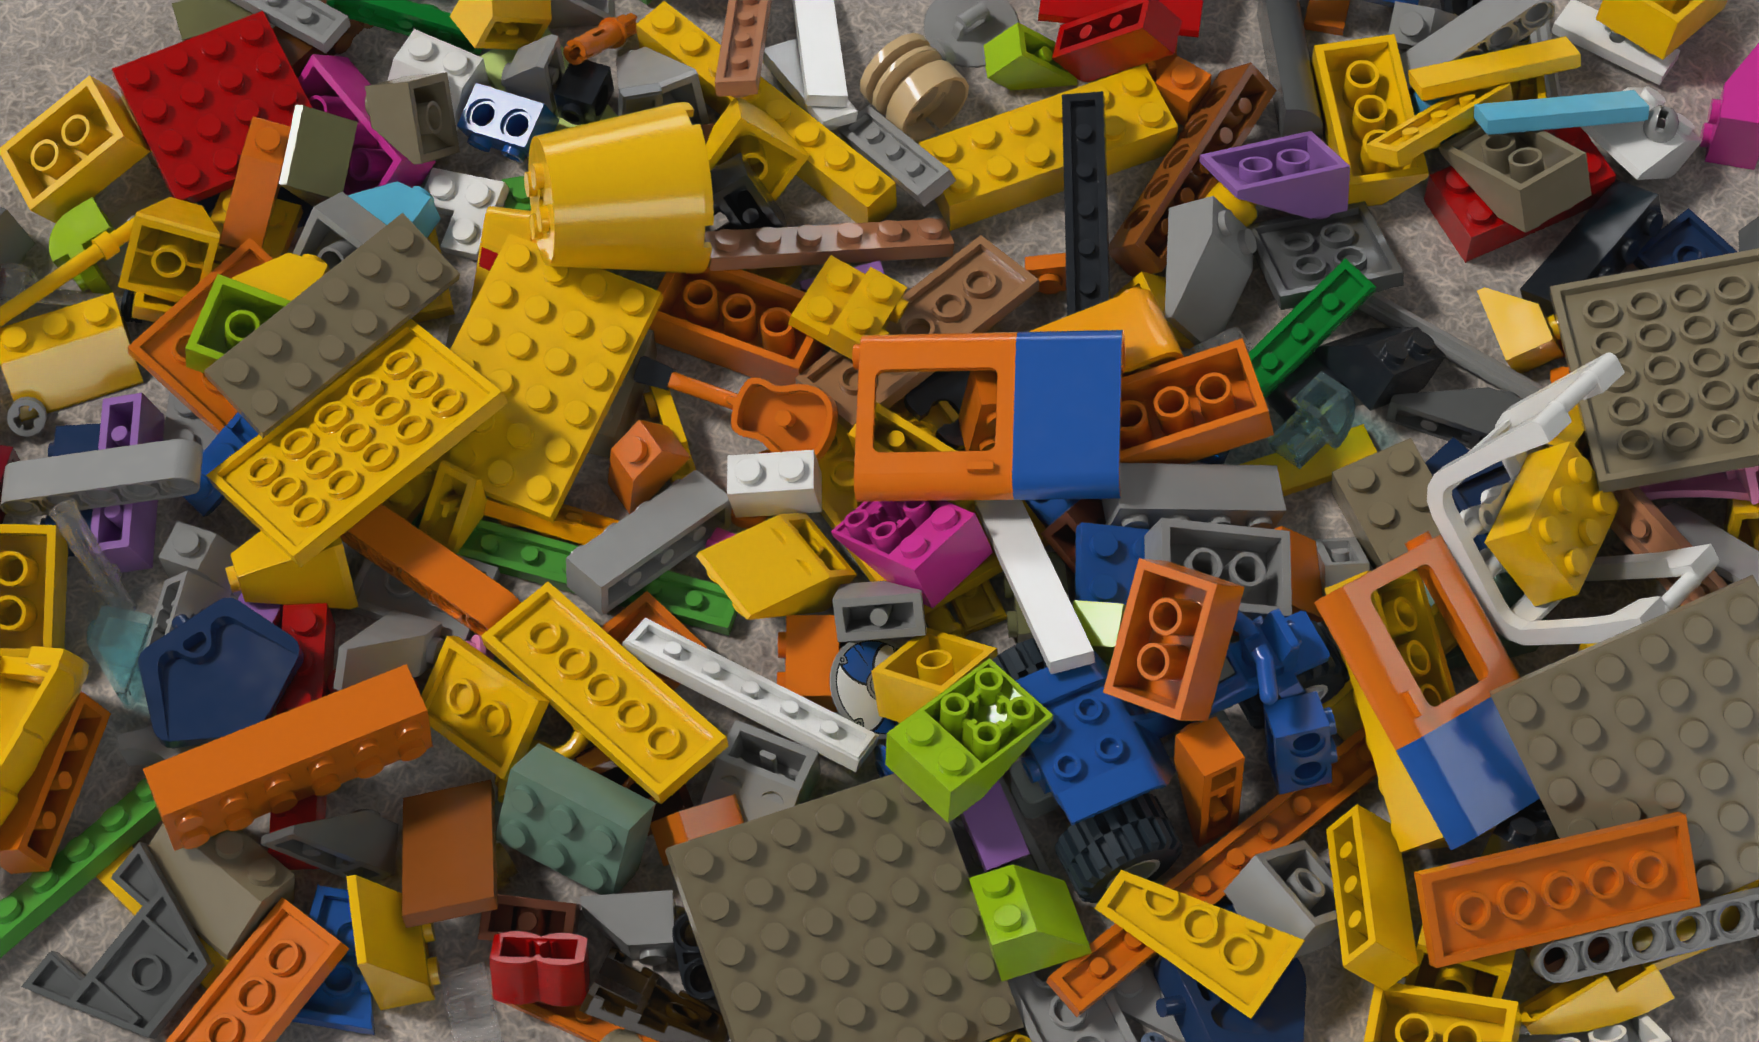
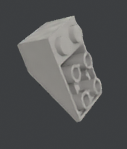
[700,720,821,822]

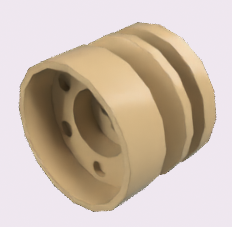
[860,33,969,143]

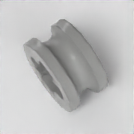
[7,396,47,437]

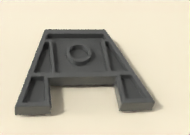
[21,842,214,1039]

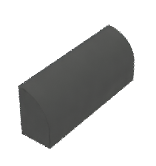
[1257,0,1323,140]

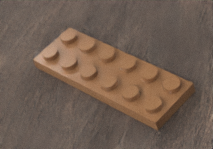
[795,235,1039,432]

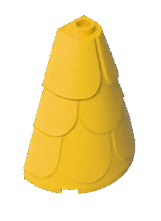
[0,646,89,827]

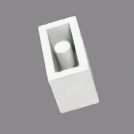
[727,450,822,518]

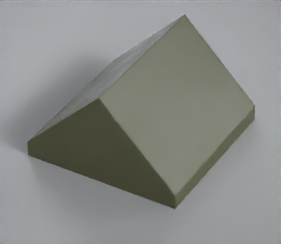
[279,105,358,207]

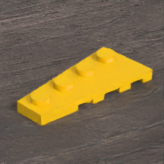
[1094,870,1306,1019]

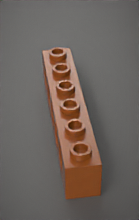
[1109,62,1277,277]

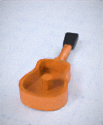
[633,356,838,461]

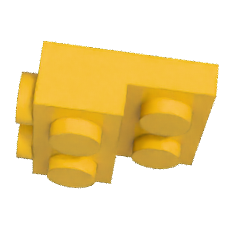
[788,255,909,360]

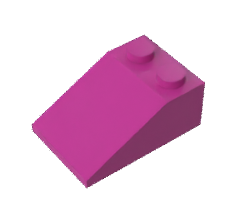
[1699,43,1759,170]

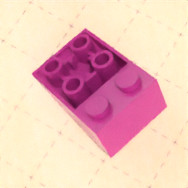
[831,501,993,609]

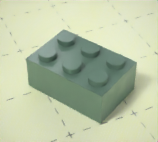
[496,743,656,895]

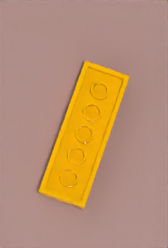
[481,581,729,804]

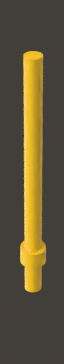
[0,217,135,327]

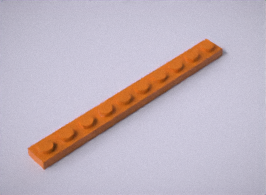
[1046,726,1378,1017]

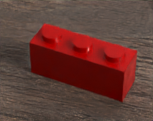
[1052,0,1182,82]

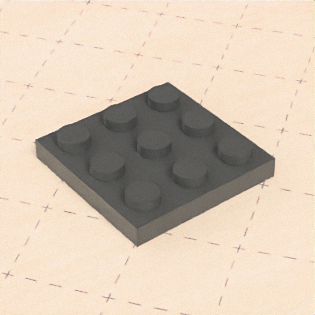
[1247,201,1404,310]

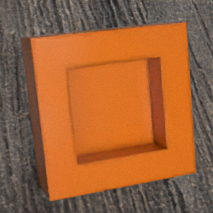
[1025,253,1066,294]

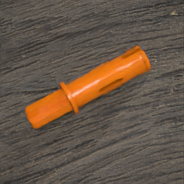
[563,13,637,65]

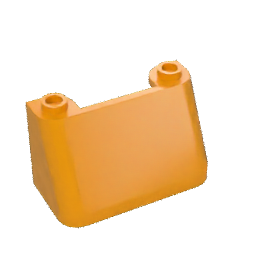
[1028,287,1184,377]

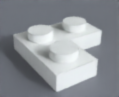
[424,168,510,261]

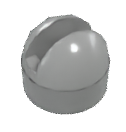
[1643,105,1679,143]

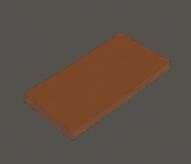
[402,779,498,928]

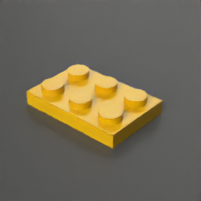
[421,636,550,780]

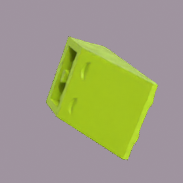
[885,658,1054,823]

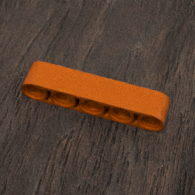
[340,504,521,635]

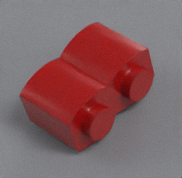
[490,931,590,1007]

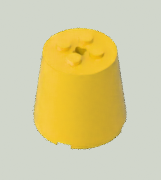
[524,102,714,274]

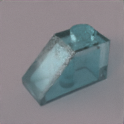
[86,605,153,710]

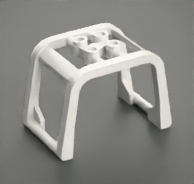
[1427,353,1719,646]

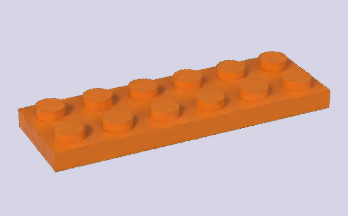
[1414,812,1701,968]

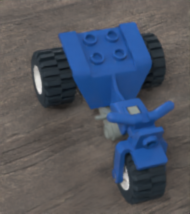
[992,608,1349,903]

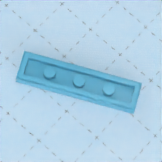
[1474,90,1649,135]

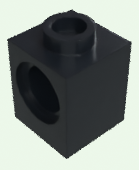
[554,60,614,125]

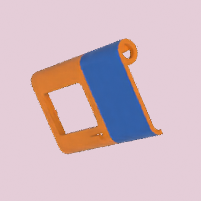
[852,330,1126,502]
[1314,531,1540,850]

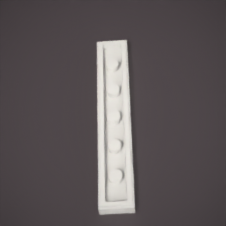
[974,500,1095,674]
[622,618,879,772]

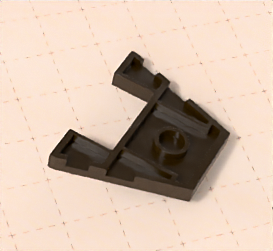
[579,946,728,1042]

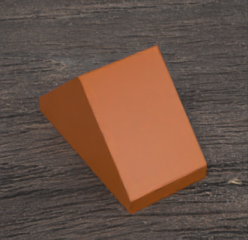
[650,794,744,866]

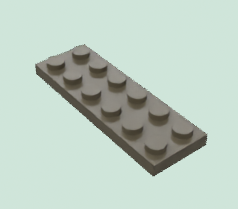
[204,213,460,438]

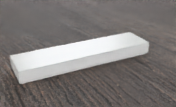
[792,0,848,107]

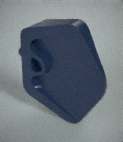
[138,598,304,749]
[1153,902,1307,1042]

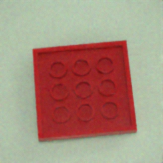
[112,11,312,203]

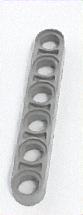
[1530,887,1759,983]

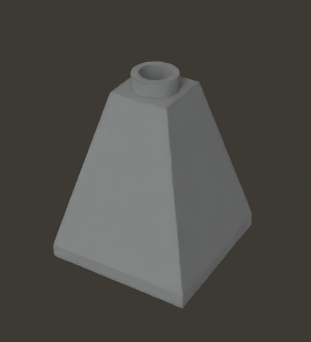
[616,47,710,125]

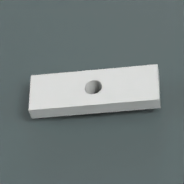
[1551,0,1680,85]
[763,39,858,130]

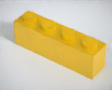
[1326,804,1418,991]

